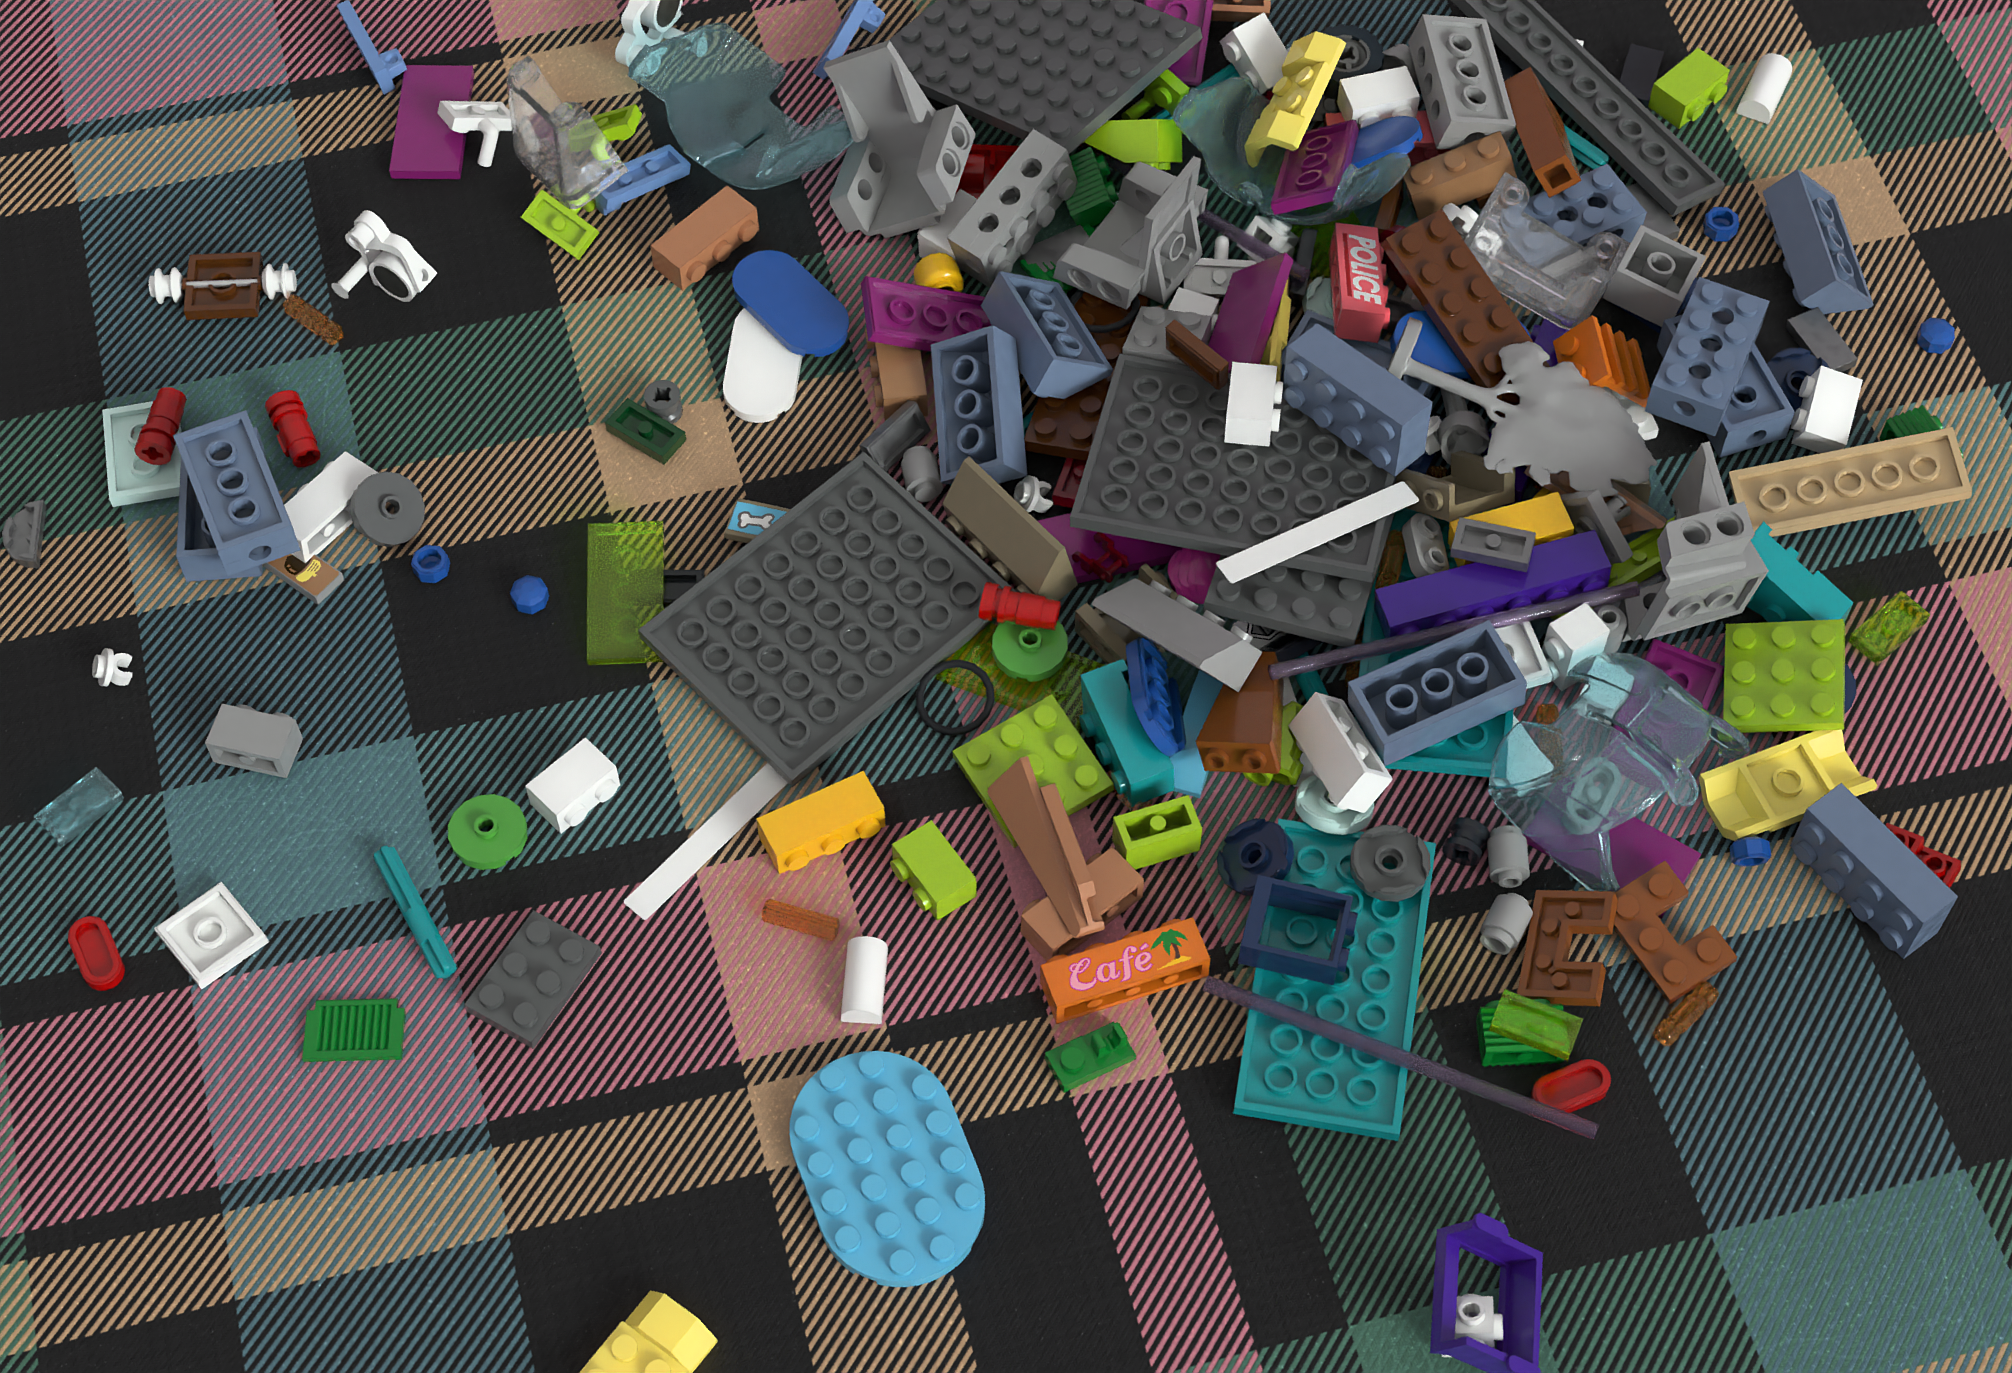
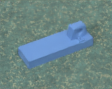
[336,0,407,95]
[813,0,885,80]
[585,144,691,216]

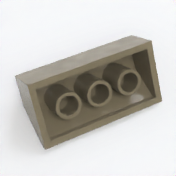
[942,456,1078,601]

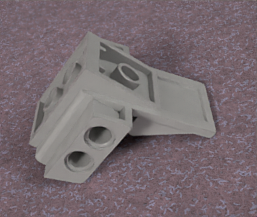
[824,40,976,239]
[1053,156,1208,310]
[1618,441,1769,643]

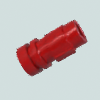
[134,387,187,465]
[265,390,321,468]
[978,582,1061,631]

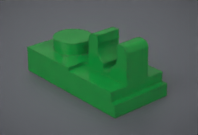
[1045,1022,1136,1093]

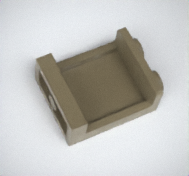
[1396,451,1515,522]
[1075,563,1184,678]

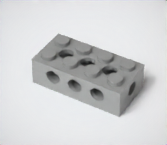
[1408,14,1516,150]
[947,129,1078,288]

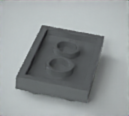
[464,910,602,1049]

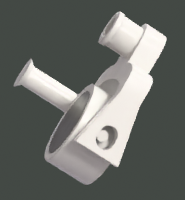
[615,0,705,71]
[331,210,437,302]

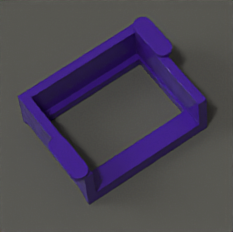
[1430,1213,1543,1373]

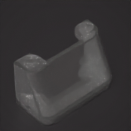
[506,56,629,209]
[1464,172,1630,330]

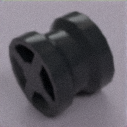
[1442,817,1490,866]

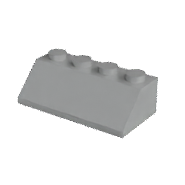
[1091,578,1262,692]

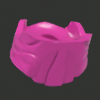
[1167,547,1221,604]

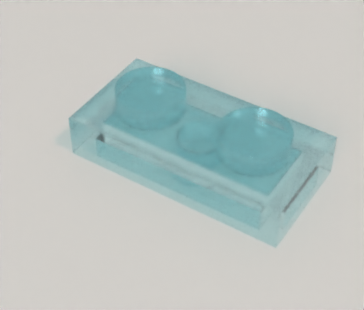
[33,767,124,848]

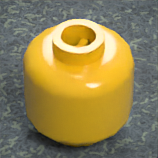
[914,253,964,293]

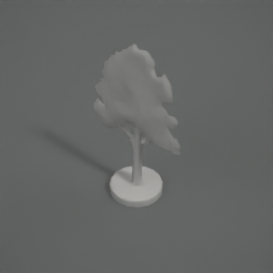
[1387,317,1657,497]

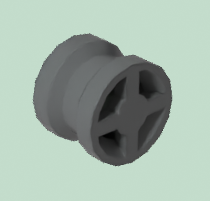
[644,380,683,424]

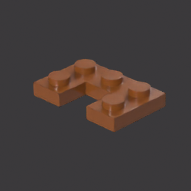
[1613,861,1737,1004]
[1517,890,1618,1006]

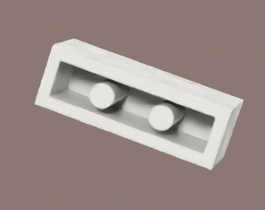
[284,451,378,563]
[1288,692,1393,813]

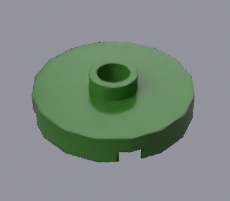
[992,620,1068,682]
[448,794,528,870]

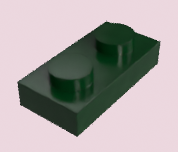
[605,398,687,465]

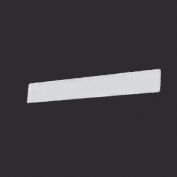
[1216,481,1419,583]
[624,763,788,920]

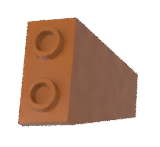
[1504,67,1581,198]
[1196,652,1284,774]

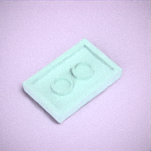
[102,401,181,507]

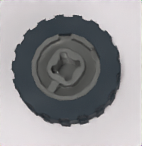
[1320,24,1384,99]

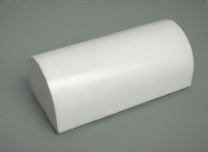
[1736,53,1792,124]
[841,936,888,1024]

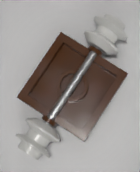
[149,252,297,320]

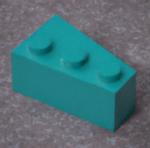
[1747,521,1854,623]
[1079,659,1175,807]

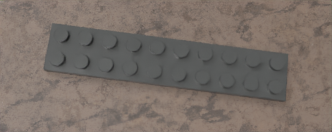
[1451,0,1725,217]

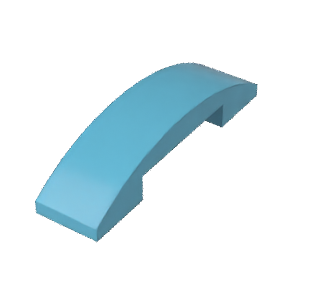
[1170,670,1223,798]

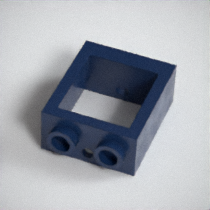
[1238,875,1358,985]

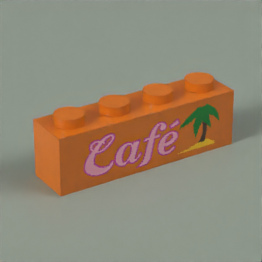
[1040,917,1210,1024]

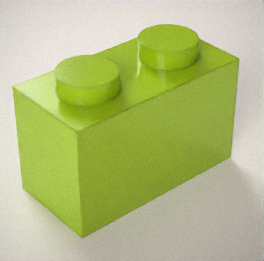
[1648,48,1730,129]
[1112,795,1202,870]
[890,820,977,921]

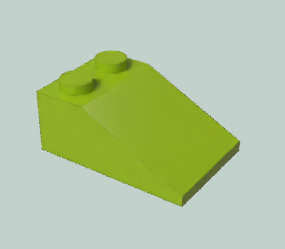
[1084,119,1182,170]

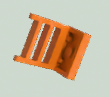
[1553,315,1651,408]

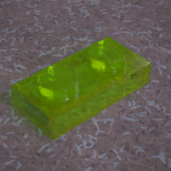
[1848,591,1930,666]
[1489,989,1583,1061]

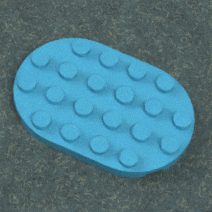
[789,1051,985,1287]

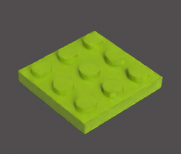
[1723,619,1845,733]
[952,694,1114,848]

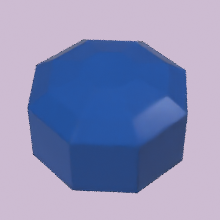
[1703,207,1739,242]
[1917,317,1955,354]
[411,545,450,583]
[510,575,549,614]
[1729,836,1771,867]

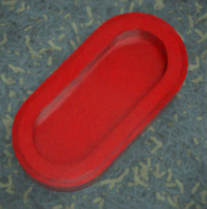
[68,916,125,991]
[1531,1059,1611,1118]

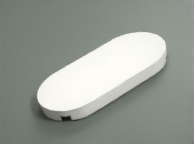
[723,308,802,423]

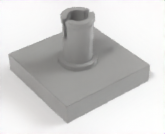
[1560,489,1634,564]

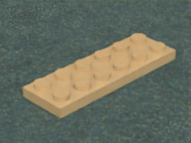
[1729,427,1972,537]

